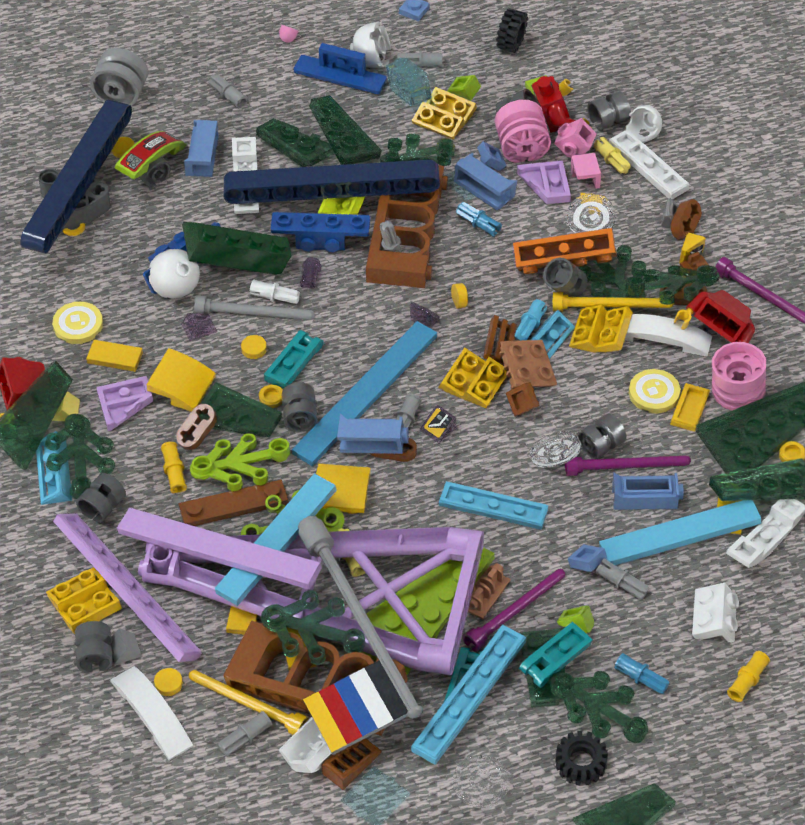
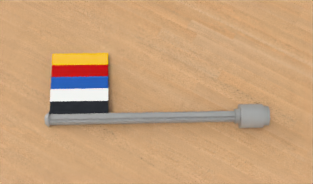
[298,516,423,755]

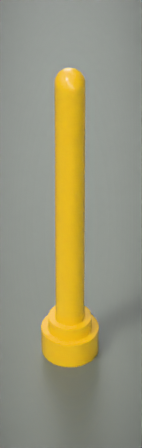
[553,292,674,312]
[188,670,309,735]

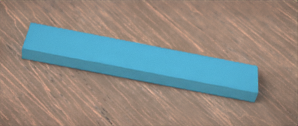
[215,473,337,606]
[599,498,761,565]
[411,624,526,765]

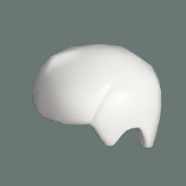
[626,105,662,143]

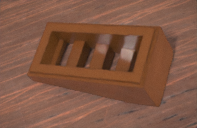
[321,738,382,790]

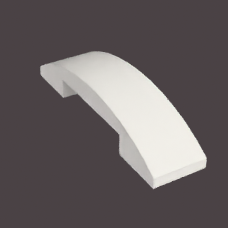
[232,137,259,214]
[625,314,712,356]
[726,493,805,568]
[110,666,193,761]

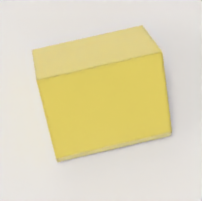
[51,390,80,421]

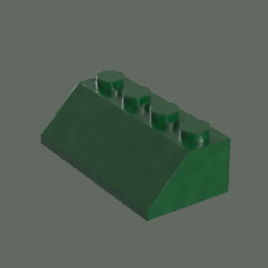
[182,221,292,275]

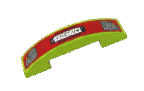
[115,131,187,180]

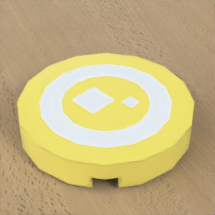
[52,302,103,344]
[629,369,681,414]

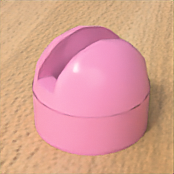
[279,24,298,43]

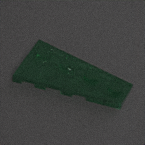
[309,95,382,165]
[0,361,73,470]
[709,458,805,501]

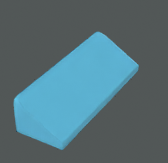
[530,310,575,359]
[35,431,72,505]

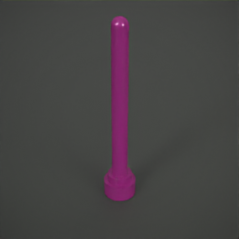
[714,256,805,324]
[564,455,691,476]
[462,569,565,653]

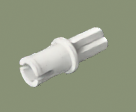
[250,279,300,304]

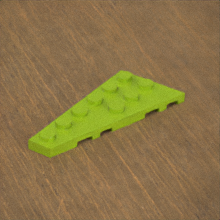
[353,547,495,675]

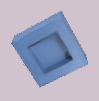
[399,0,430,21]
[477,141,507,171]
[568,544,607,572]

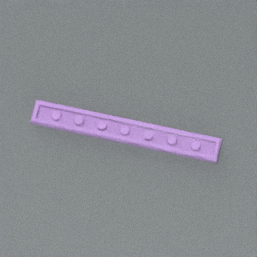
[117,508,322,590]
[53,514,202,662]

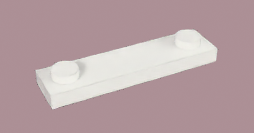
[609,129,690,199]

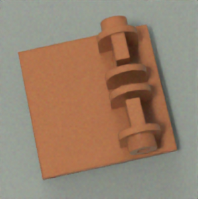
[499,340,557,390]
[468,563,511,620]

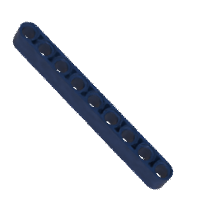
[20,99,132,254]
[223,160,440,204]

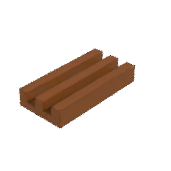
[483,315,517,366]

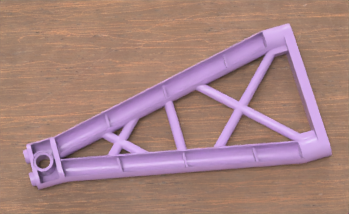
[138,527,484,675]

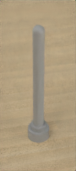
[194,295,315,320]

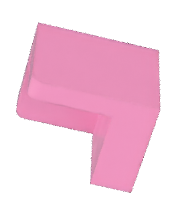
[571,153,601,189]

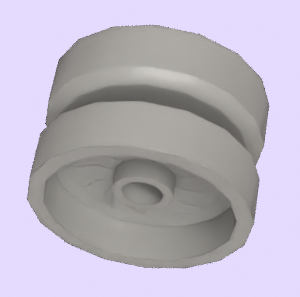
[90,48,149,106]

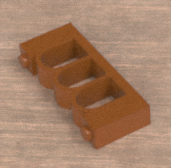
[366,160,448,288]
[223,620,408,736]

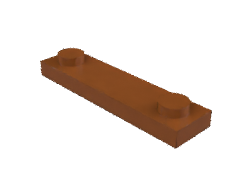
[178,479,288,526]

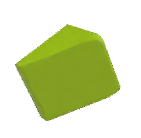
[447,75,481,101]
[557,605,594,633]

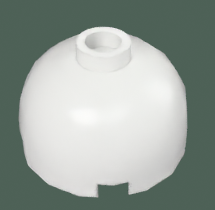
[350,21,391,69]
[149,249,200,299]

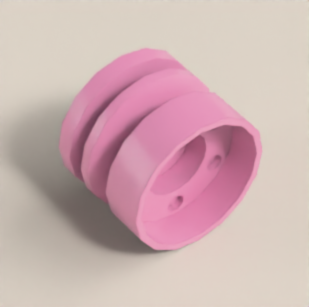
[494,100,551,163]
[712,342,766,411]

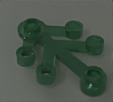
[380,133,455,166]
[578,245,646,298]
[625,265,720,305]
[45,414,115,499]
[261,590,366,665]
[549,671,648,743]

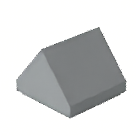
[661,198,678,229]
[111,628,142,665]

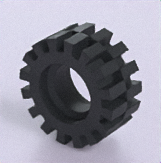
[496,8,528,53]
[555,731,608,786]

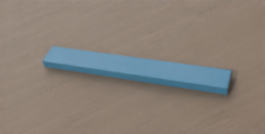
[292,321,437,467]

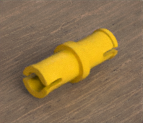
[161,442,187,493]
[727,651,770,702]

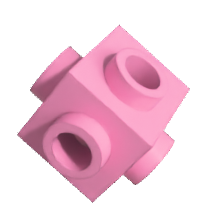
[554,118,597,158]

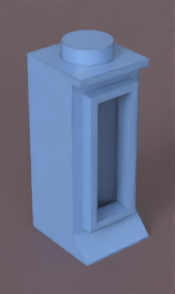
[184,120,219,177]
[454,153,517,210]
[337,414,409,454]
[612,472,684,510]

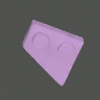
[517,161,571,204]
[96,376,153,431]

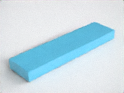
[439,481,549,530]

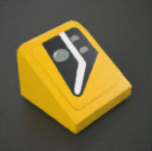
[679,233,706,264]

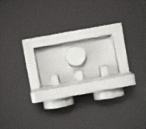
[692,583,739,642]
[279,717,332,773]

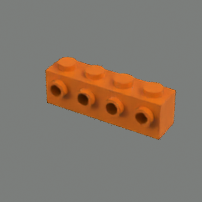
[513,228,617,274]

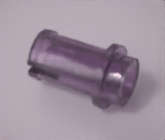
[300,257,322,289]

